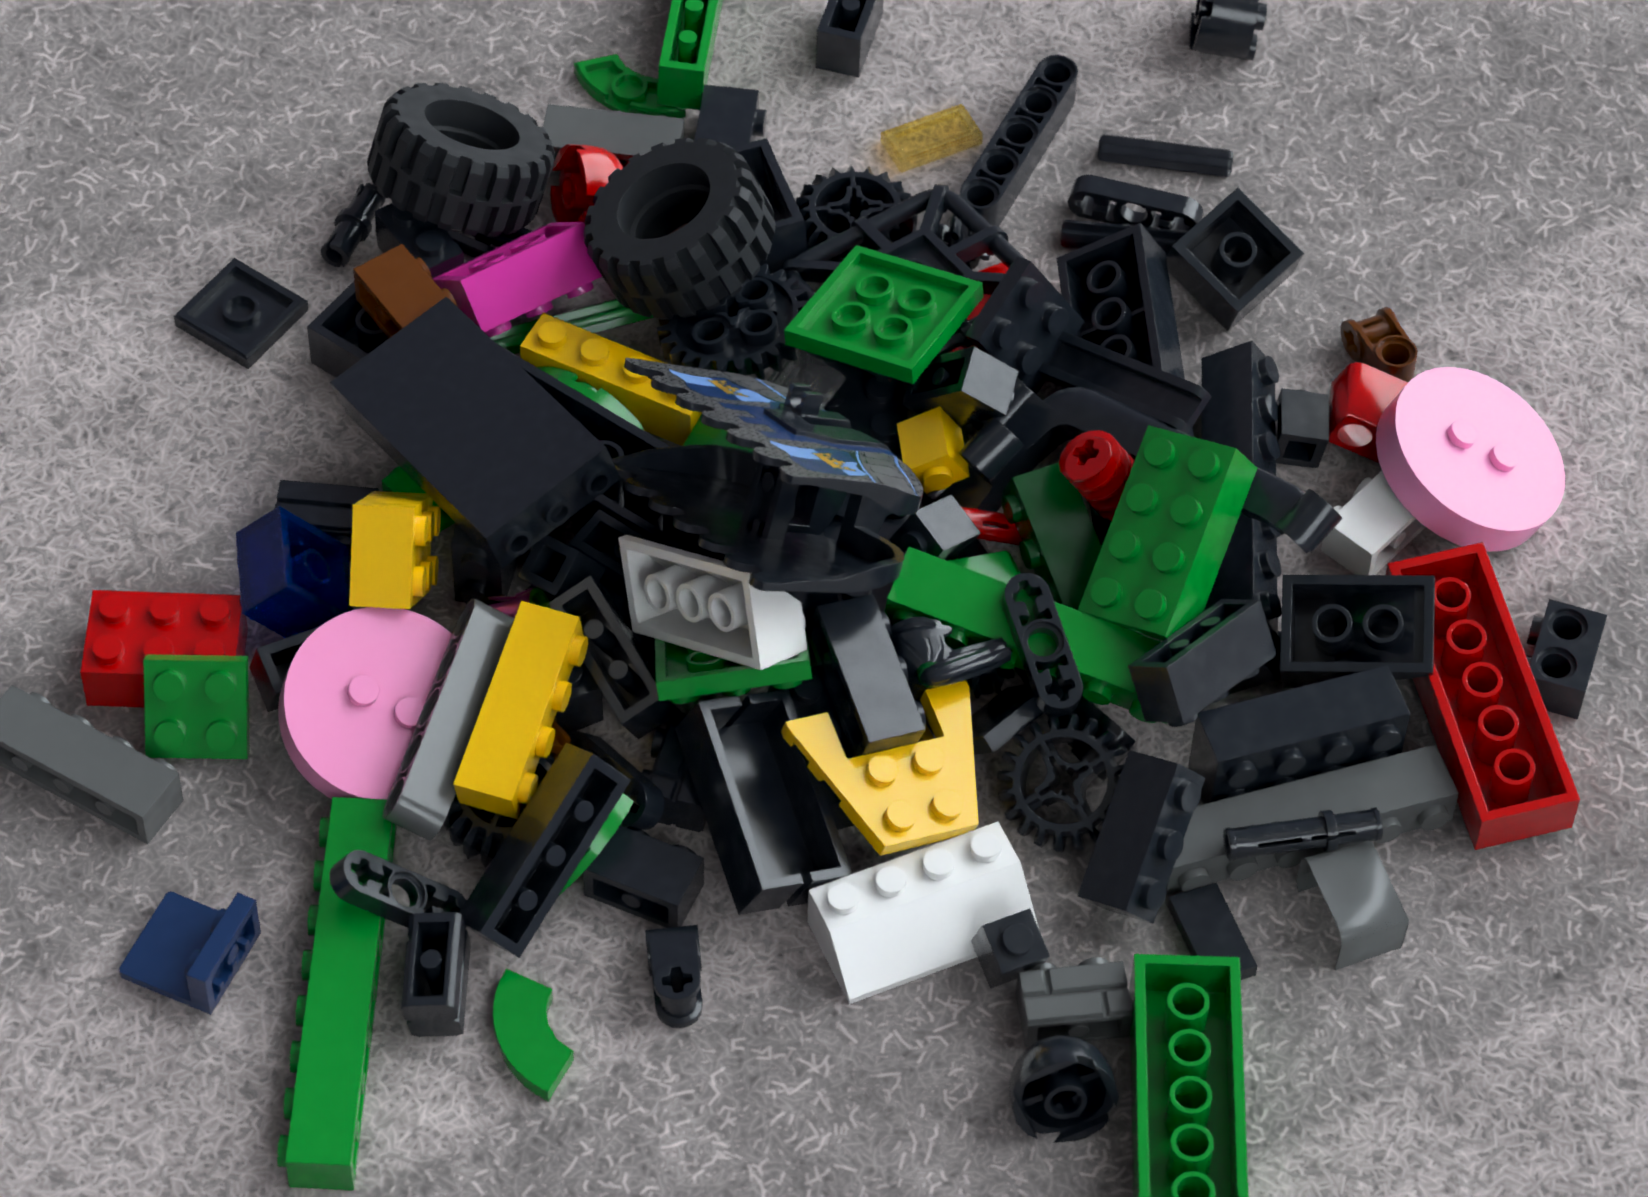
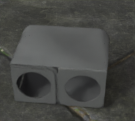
[1296,840,1409,970]

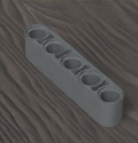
[382,598,515,840]

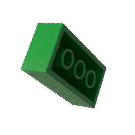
[1078,425,1257,642]

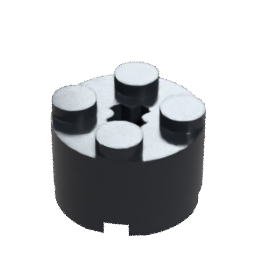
[1189,0,1267,61]

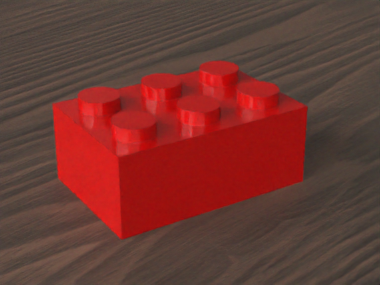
[80,590,248,708]

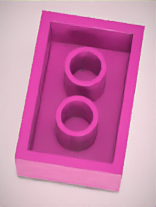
[432,222,602,337]

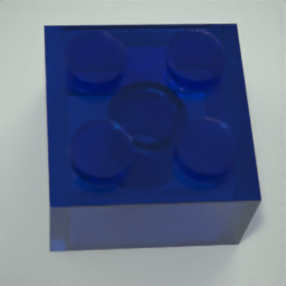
[236,506,354,638]

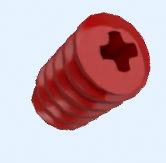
[1059,430,1134,521]

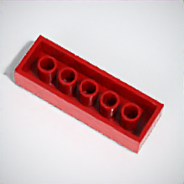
[1385,542,1580,850]

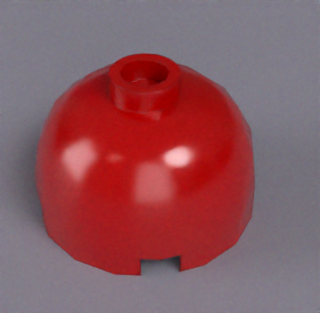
[550,144,624,223]

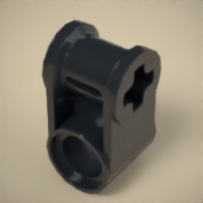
[645,925,703,1028]

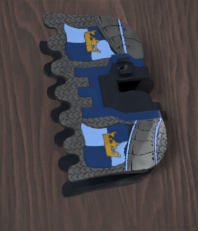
[612,358,923,593]

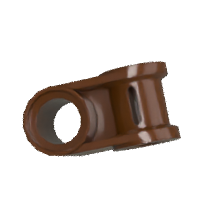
[1340,307,1418,383]

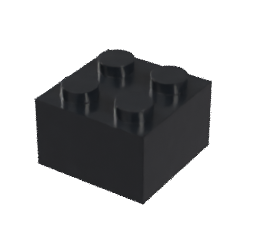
[1166,187,1304,331]

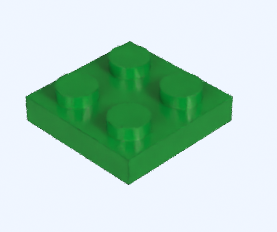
[143,654,250,759]

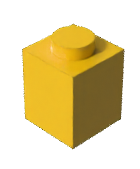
[897,406,970,494]

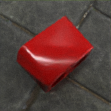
[1329,362,1408,463]

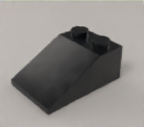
[1280,575,1435,688]

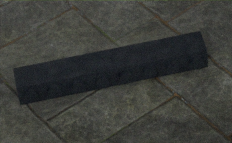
[1201,340,1282,695]

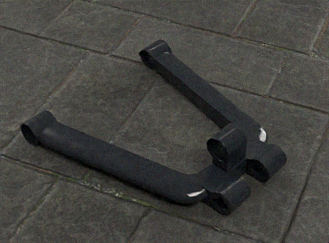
[923,378,1342,781]

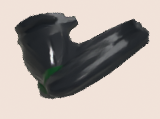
[890,617,1012,709]

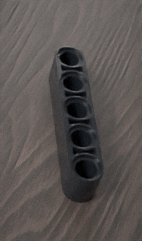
[960,55,1078,226]

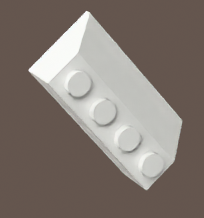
[618,535,808,670]
[807,821,1039,1004]

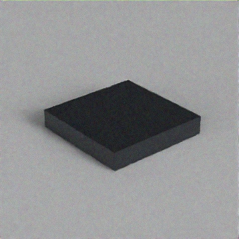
[174,258,308,369]
[971,679,1065,755]

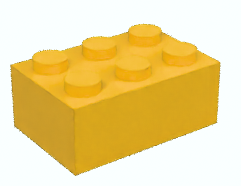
[349,491,441,609]

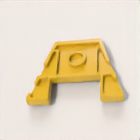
[781,680,979,856]

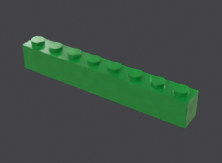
[277,797,397,1191]

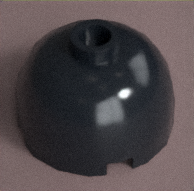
[1009,1035,1119,1143]

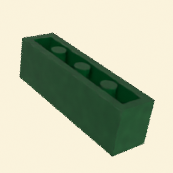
[1001,462,1102,610]

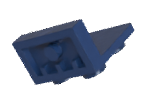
[119,891,261,1015]

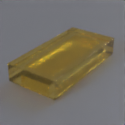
[880,104,983,173]

